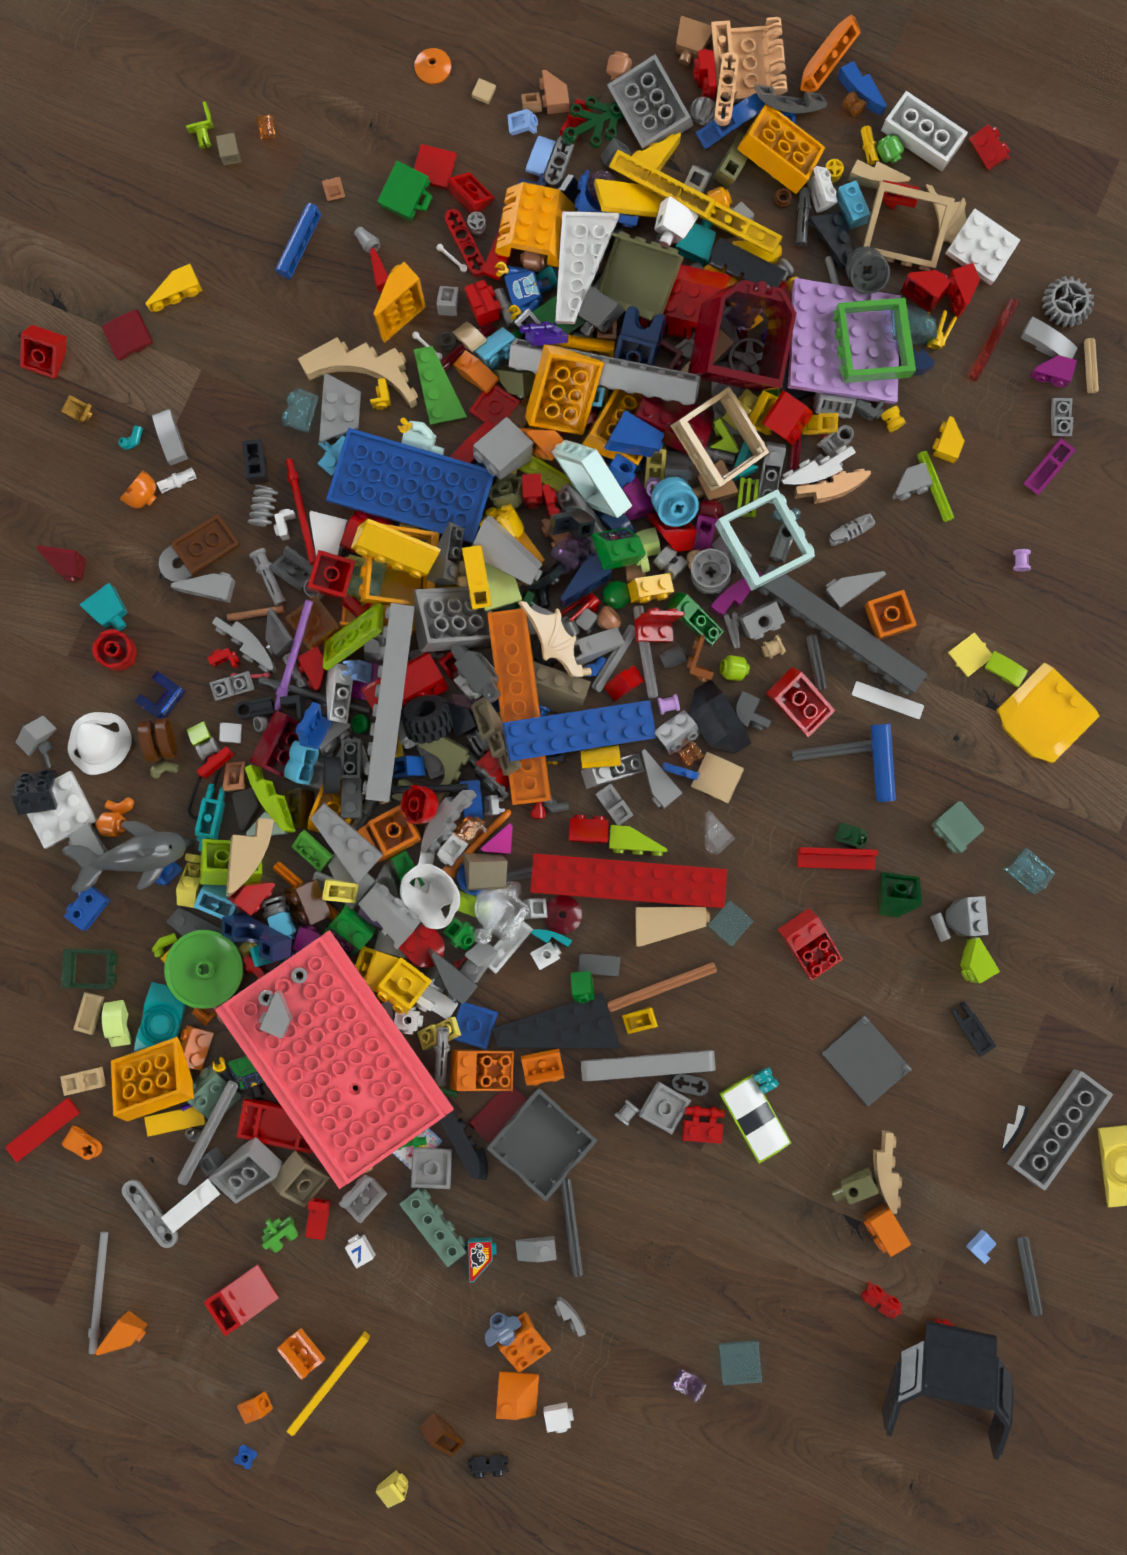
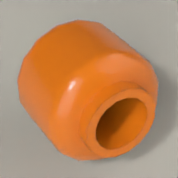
[96,812,126,837]

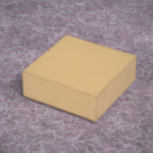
[472,78,496,104]

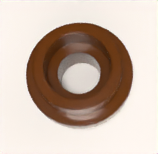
[773,188,792,208]

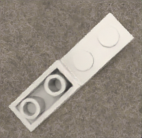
[780,445,856,484]

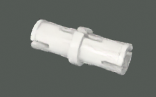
[157,467,197,494]

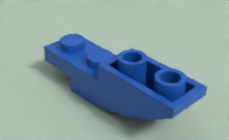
[696,93,766,150]

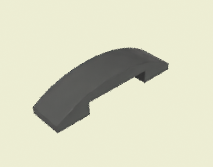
[754,84,828,113]

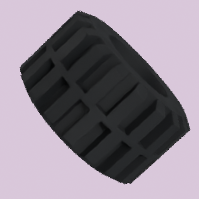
[400,694,453,744]

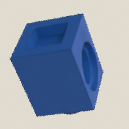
[608,453,637,488]

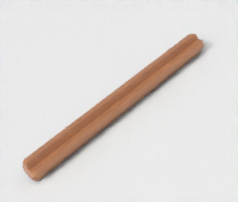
[607,963,717,1012]

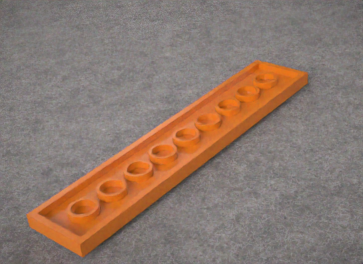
[487,608,551,805]

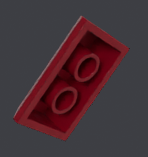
[249,710,301,781]

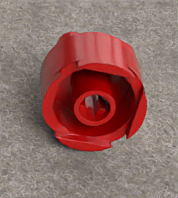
[92,630,137,671]

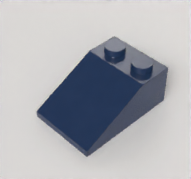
[560,553,612,609]

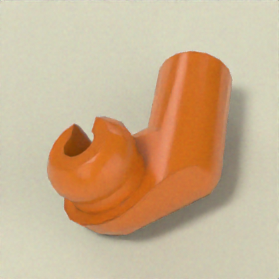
[104,797,134,815]

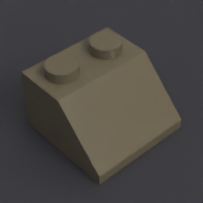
[271,1150,330,1208]

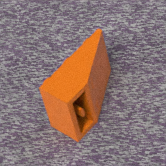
[450,1049,514,1091]

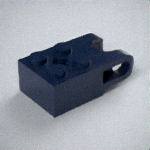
[614,306,667,366]

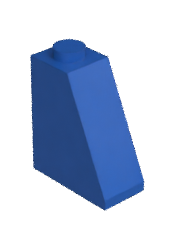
[604,410,665,457]

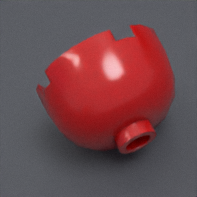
[401,785,438,824]

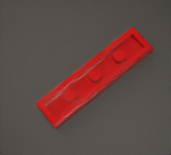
[5,1097,81,1163]

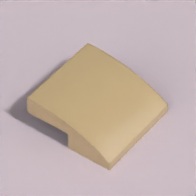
[691,752,744,804]

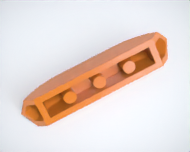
[800,14,861,93]

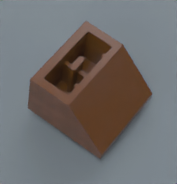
[283,879,331,925]

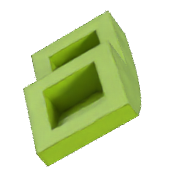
[985,651,1028,688]

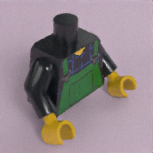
[213,1056,265,1099]

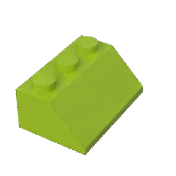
[200,839,262,885]

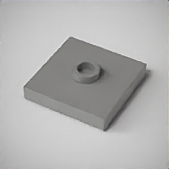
[638,1081,691,1134]
[411,1147,452,1189]

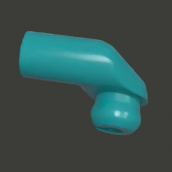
[118,426,143,450]

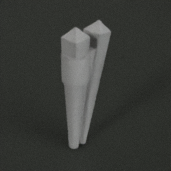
[723,611,740,649]

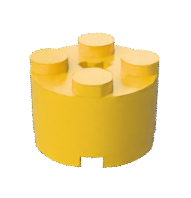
[479,503,524,538]

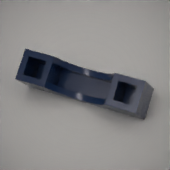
[222,912,292,962]

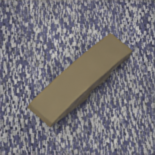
[471,697,522,776]

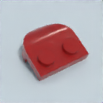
[398,924,444,968]

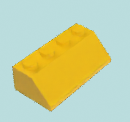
[351,519,441,578]

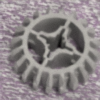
[1042,276,1094,328]

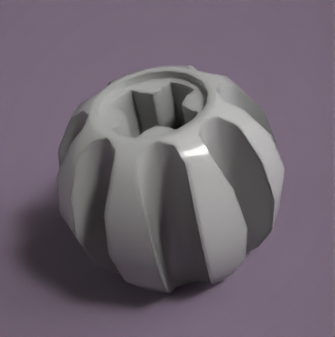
[690,97,716,125]

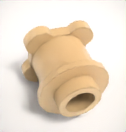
[761,635,786,659]

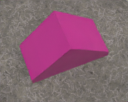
[481,823,513,854]

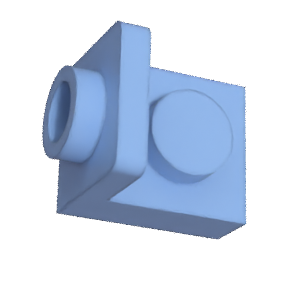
[508,109,538,135]

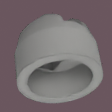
[253,716,268,732]

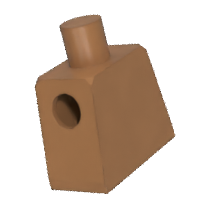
[675,16,712,66]
[692,460,738,501]

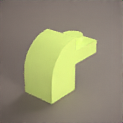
[636,527,661,573]
[102,1000,132,1047]

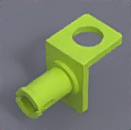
[186,102,214,149]

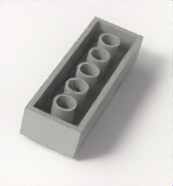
[1007,1069,1113,1191]

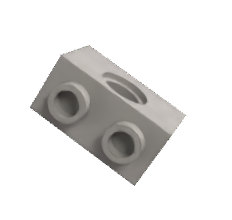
[738,600,785,640]

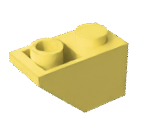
[176,862,203,908]
[376,1470,408,1508]

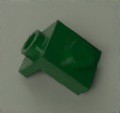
[834,822,868,849]

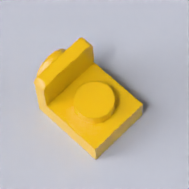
[370,378,391,410]

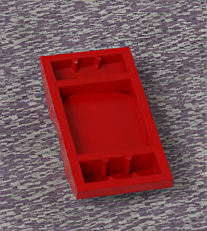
[237,1099,314,1154]

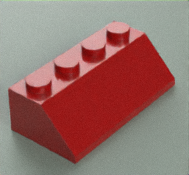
[361,652,449,710]

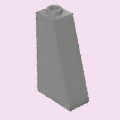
[472,516,543,585]

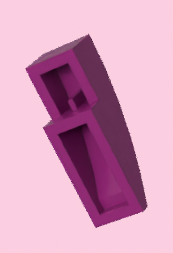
[1023,438,1076,495]
[709,571,762,618]

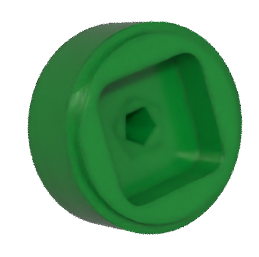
[351,714,371,734]

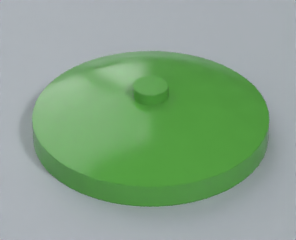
[164,930,244,1009]

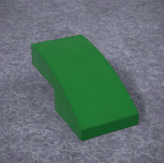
[389,850,425,887]

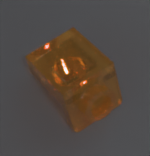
[454,815,488,845]

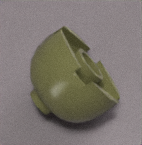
[488,473,523,509]

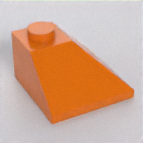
[95,1311,148,1356]
[496,1371,539,1420]

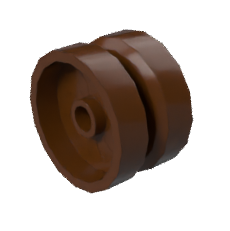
[138,717,177,764]

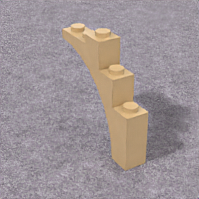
[298,337,418,408]

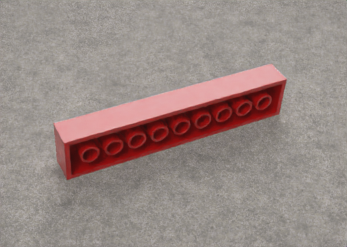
[530,854,727,908]

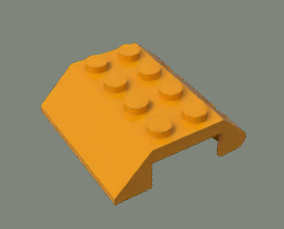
[495,182,575,267]

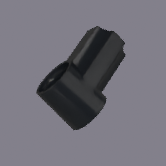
[234,697,275,720]

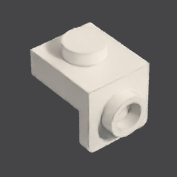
[274,509,296,540]
[437,832,468,866]

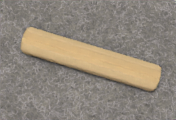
[1084,338,1099,394]

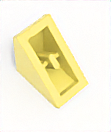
[322,879,359,903]

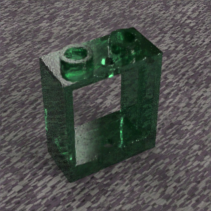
[61,949,118,989]

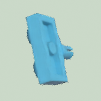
[318,435,345,477]

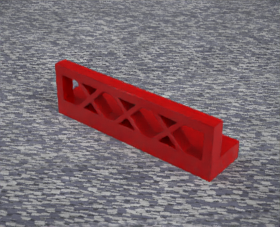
[797,847,878,870]

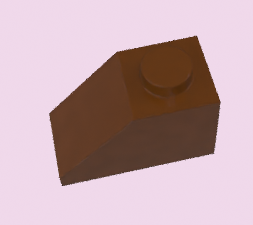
[419,1413,465,1457]

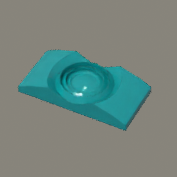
[134,982,187,1052]

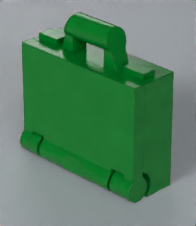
[377,161,433,222]

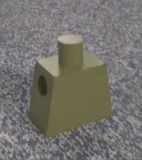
[832,1167,879,1204]

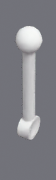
[436,244,467,273]
[412,332,442,361]

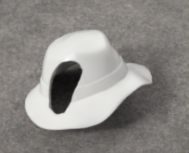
[68,712,132,775]
[400,864,460,929]

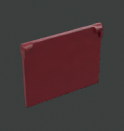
[468,1086,526,1144]

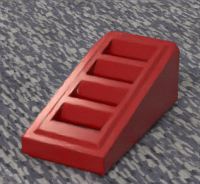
[370,248,389,293]

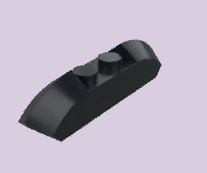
[439,1097,488,1180]

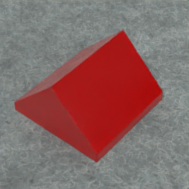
[448,172,495,214]

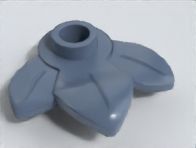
[485,1313,521,1347]

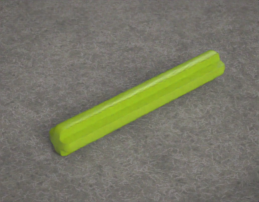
[917,451,954,522]

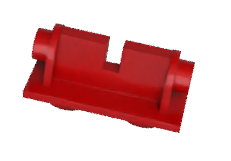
[861,1282,902,1319]

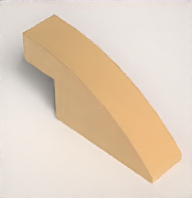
[226,818,274,897]

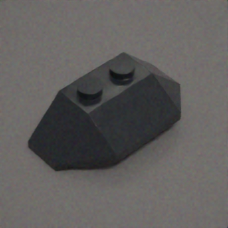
[689,680,752,754]

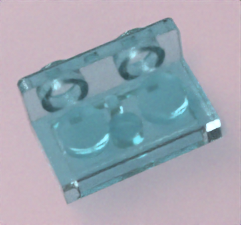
[282,388,319,433]
[1006,848,1055,895]

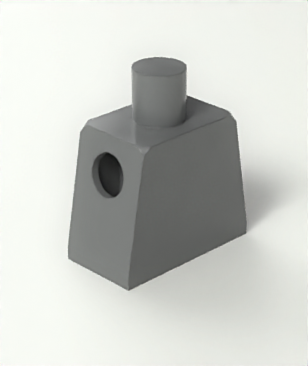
[578,286,624,337]

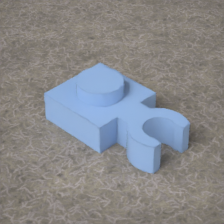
[342,660,372,683]

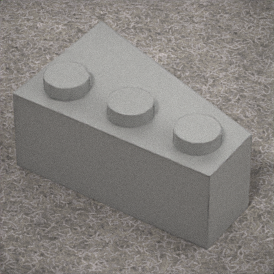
[358,882,421,949]

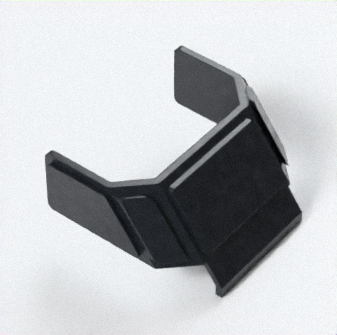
[882,1320,1013,1460]

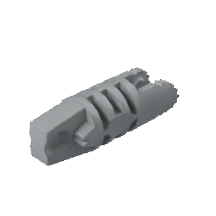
[829,513,875,546]

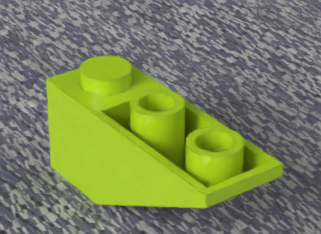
[609,825,667,856]

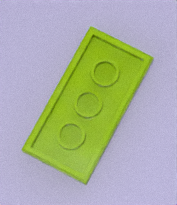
[323,603,384,671]

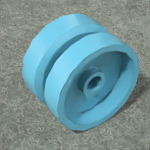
[651,477,699,527]

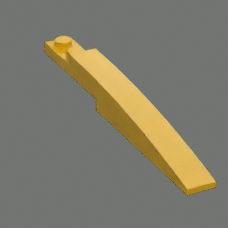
[609,150,783,255]

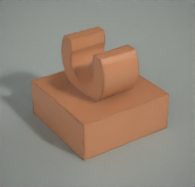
[322,177,345,201]

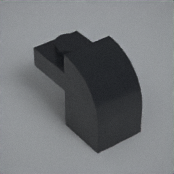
[548,507,595,540]

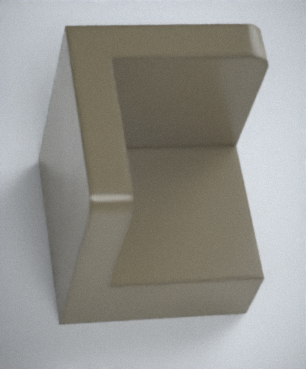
[216,133,242,166]

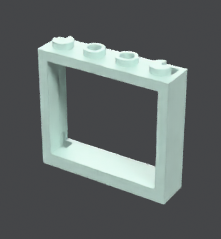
[551,440,632,518]
[715,489,815,591]

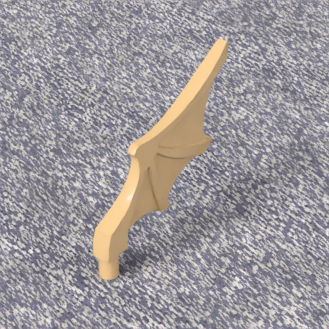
[925,184,967,244]
[518,601,591,678]

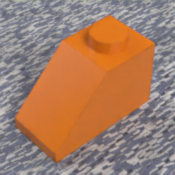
[454,350,499,393]

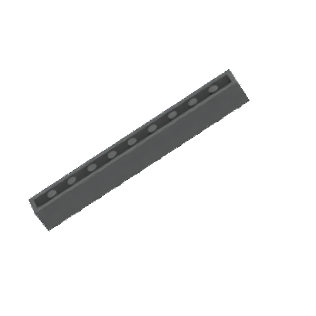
[758,564,928,695]

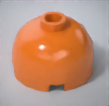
[120,470,156,508]

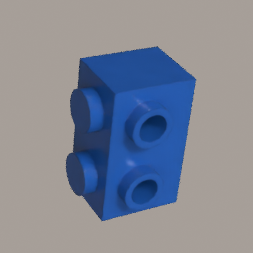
[64,886,111,931]

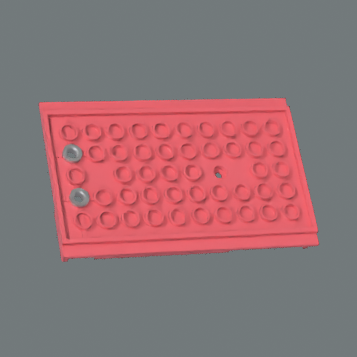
[215,930,454,1189]

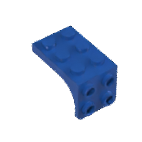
[575,170,639,227]

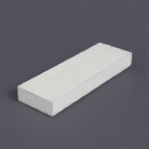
[488,917,533,974]

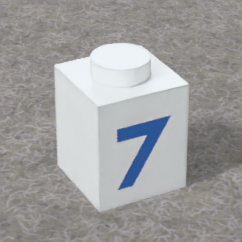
[345,1234,376,1269]

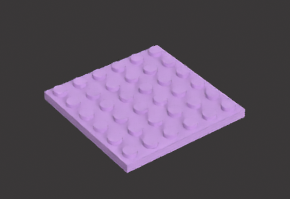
[788,278,901,404]

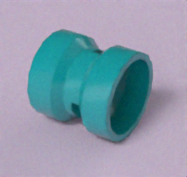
[753,1067,779,1094]

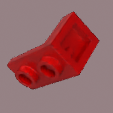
[305,1197,331,1240]

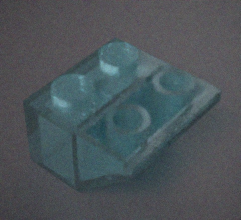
[346,554,387,604]

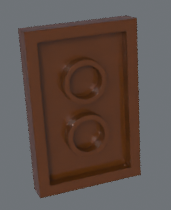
[170,514,240,576]

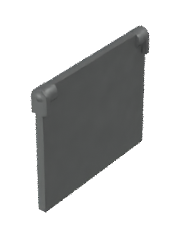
[822,1015,912,1107]

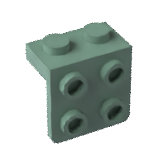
[931,801,984,854]
[187,1063,241,1119]

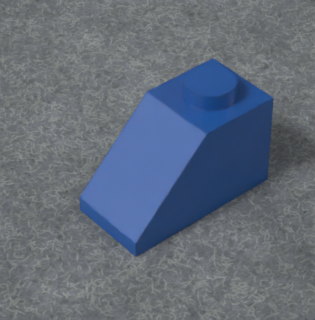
[392,756,425,779]
[460,780,484,821]

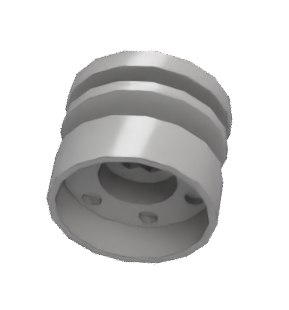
[691,549,731,595]

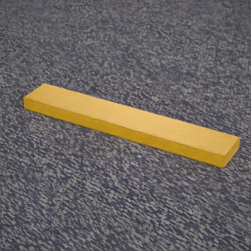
[287,1331,370,1436]

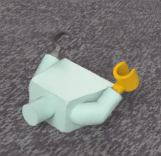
[397,418,445,455]

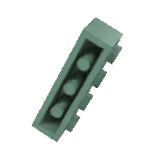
[399,1188,468,1267]

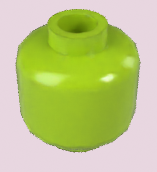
[720,655,750,681]

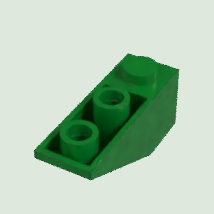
[666,592,724,646]

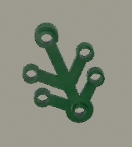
[562,96,624,148]

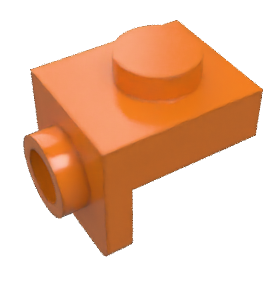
[237,1391,273,1424]

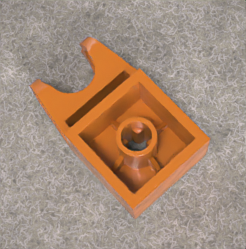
[357,804,423,863]

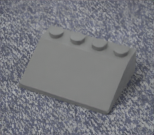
[607,54,694,149]
[414,586,492,652]

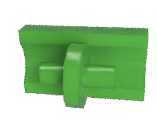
[262,1215,298,1253]

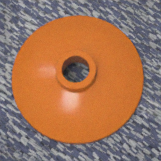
[414,48,451,84]

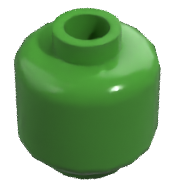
[876,134,904,164]

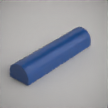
[275,203,321,280]
[870,723,896,802]

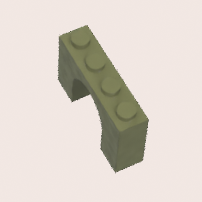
[391,736,470,806]

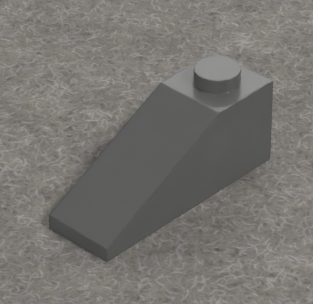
[428,948,478,1004]

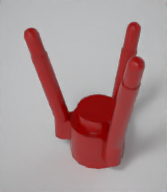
[560,593,601,633]

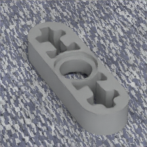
[545,136,574,189]

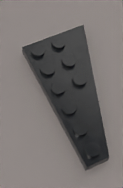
[492,992,621,1048]

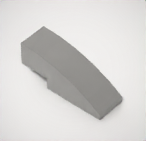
[1020,317,1077,359]
[152,409,188,465]

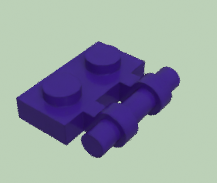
[520,321,569,346]

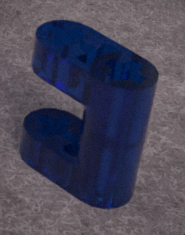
[134,671,186,718]

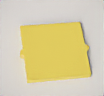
[948,632,992,677]

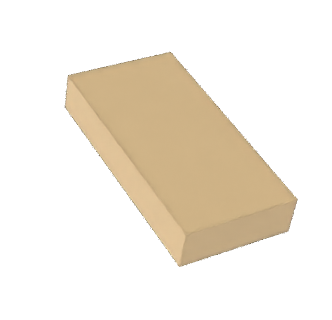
[73,992,104,1035]

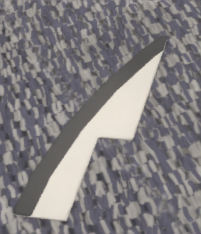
[1002,1105,1029,1153]

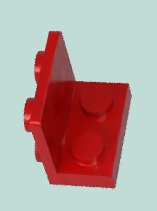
[634,608,684,643]

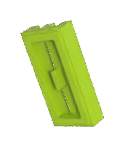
[737,477,759,518]

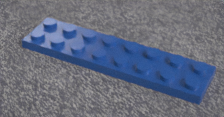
[502,700,657,762]

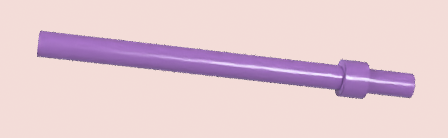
[274,600,313,711]

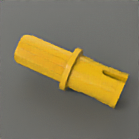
[861,125,879,165]

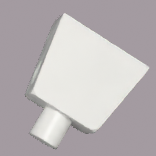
[654,196,699,247]

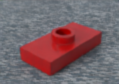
[197,746,235,779]

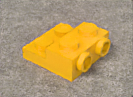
[375,958,432,1015]

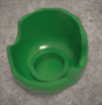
[602,581,631,610]

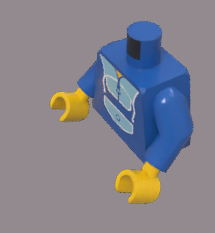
[495,262,551,320]

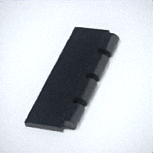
[709,238,787,289]

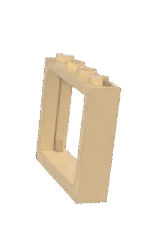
[862,181,955,271]
[670,387,769,491]

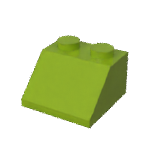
[960,937,1000,984]

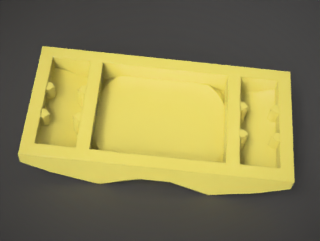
[1097,1125,1127,1207]

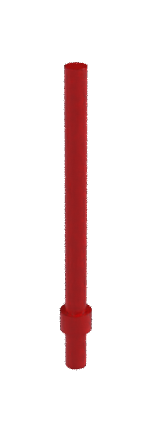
[285,459,316,565]

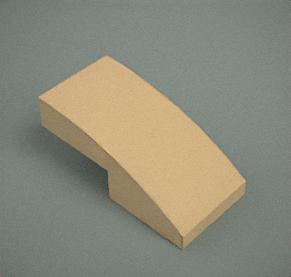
[452,321,487,352]
[60,1067,106,1096]

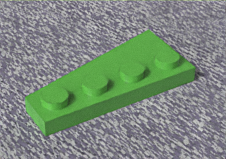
[414,346,467,425]

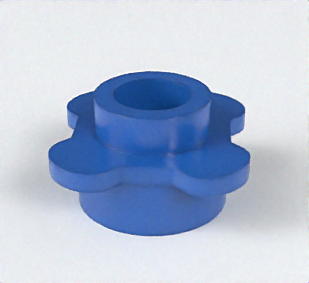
[234,1445,257,1469]

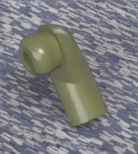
[150,761,179,779]

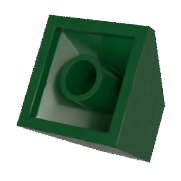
[878,872,922,917]

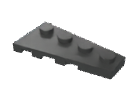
[166,907,246,948]

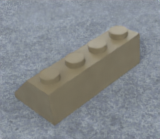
[533,661,591,714]

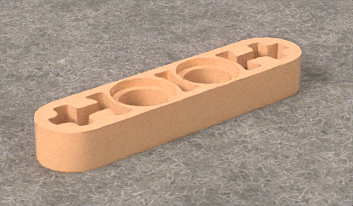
[714,52,739,126]

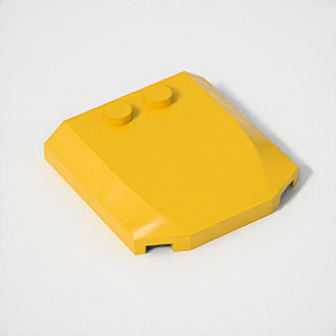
[997,662,1099,764]

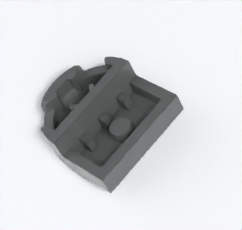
[946,896,989,936]

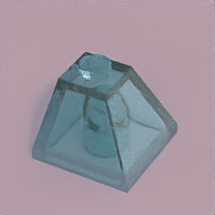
[891,305,937,345]

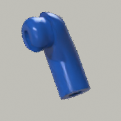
[583,656,607,677]

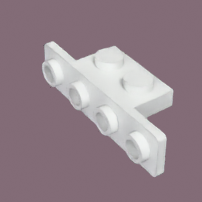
[416,986,458,1019]

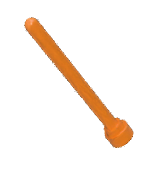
[442,809,511,880]

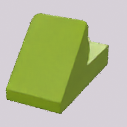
[710,416,739,453]

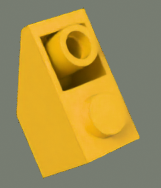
[932,416,964,464]

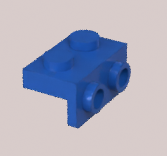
[296,702,333,749]

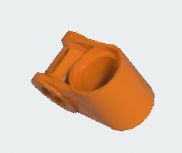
[61,1126,102,1160]

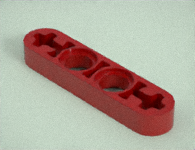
[445,209,485,277]

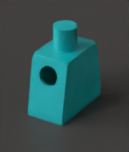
[675,219,716,267]
[80,583,128,631]

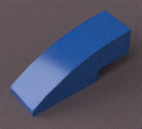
[838,61,887,116]

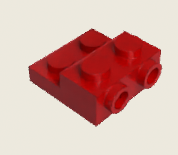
[693,49,717,101]

